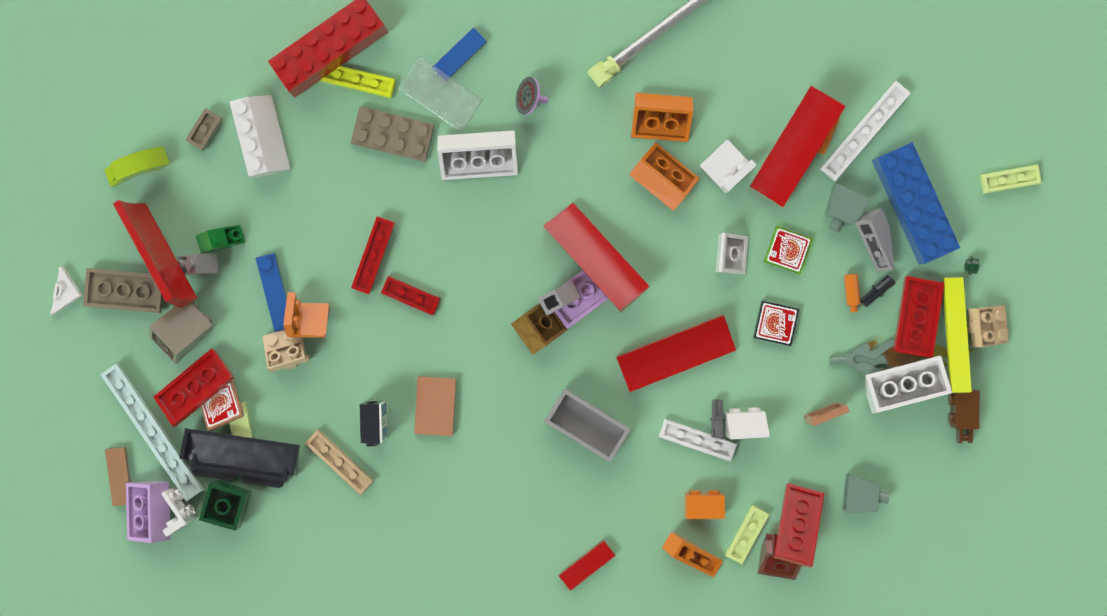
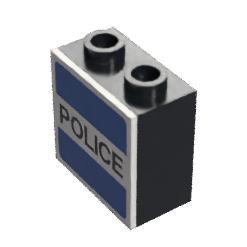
[359,401,387,447]

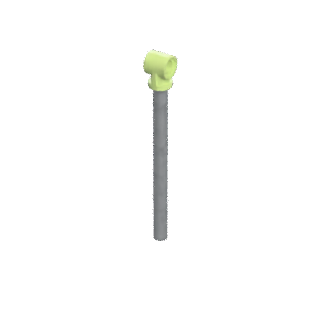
[587,0,708,88]

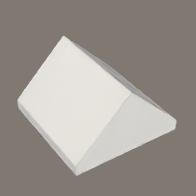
[715,233,748,275]

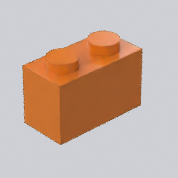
[684,490,725,519]

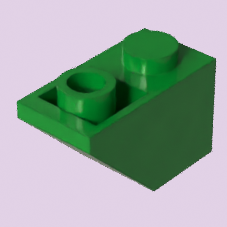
[196,225,245,254]

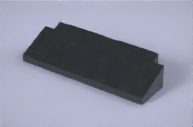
[179,428,300,488]

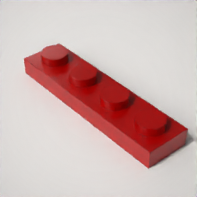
[351,216,395,295]

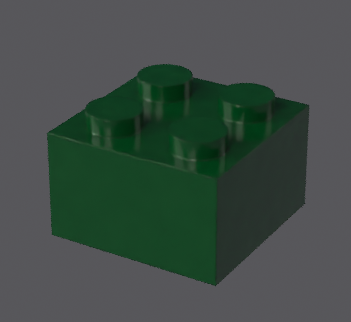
[199,480,252,531]

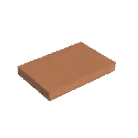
[414,376,456,436]

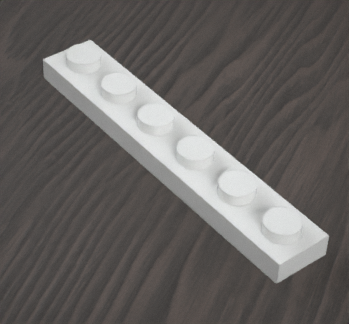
[820,81,910,181]

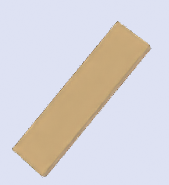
[304,429,374,495]

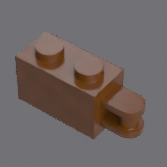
[948,389,980,443]

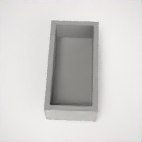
[544,387,631,462]

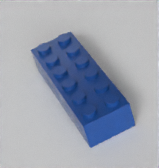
[872,142,961,264]

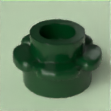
[964,256,979,275]

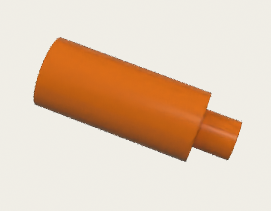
[844,274,861,312]

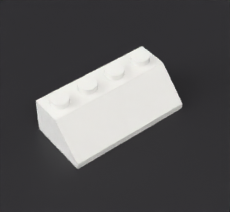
[229,95,291,179]
[437,131,518,180]
[865,356,952,414]

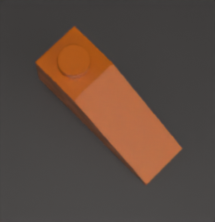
[662,531,723,577]

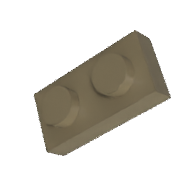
[185,108,223,151]

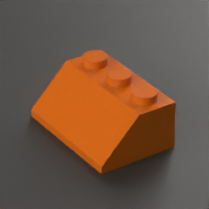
[631,92,693,142]
[629,142,700,211]

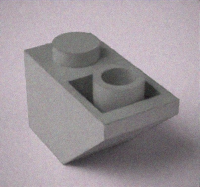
[177,254,218,275]
[538,281,581,315]

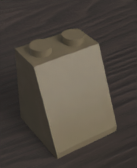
[149,301,212,364]

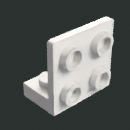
[700,140,756,193]
[162,487,197,537]

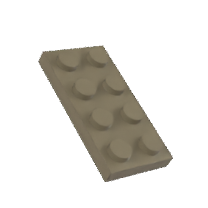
[351,106,435,162]
[83,268,163,313]

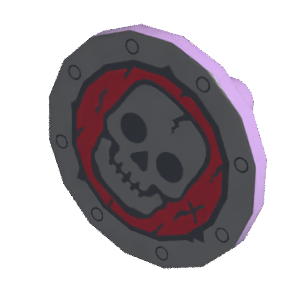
[515,77,548,115]

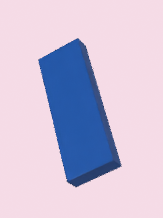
[432,27,487,82]

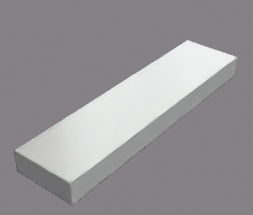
[658,418,737,462]

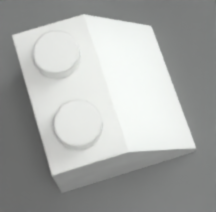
[724,407,770,439]

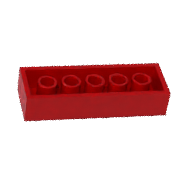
[268,0,388,98]

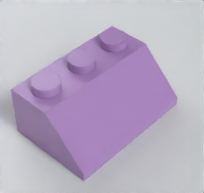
[126,481,170,543]

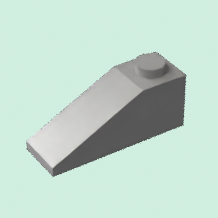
[855,209,895,272]

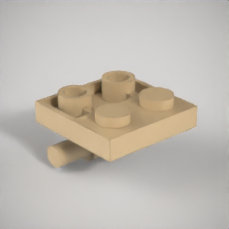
[967,305,1009,347]
[262,330,310,372]

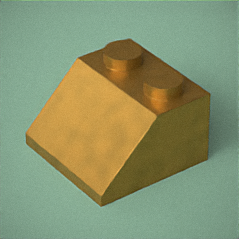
[511,303,568,355]

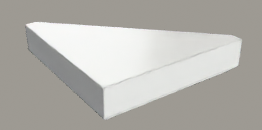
[50,266,83,315]

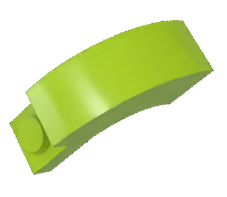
[104,146,170,187]

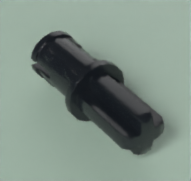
[860,275,895,307]

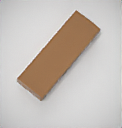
[105,446,131,506]

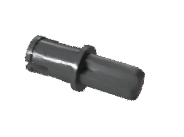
[710,399,725,438]

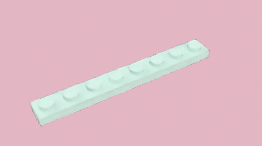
[100,363,204,501]

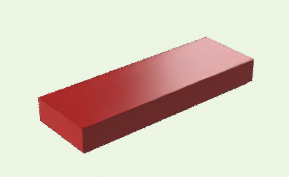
[381,276,441,316]
[559,540,616,591]

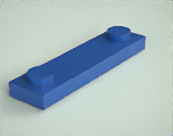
[256,253,287,332]

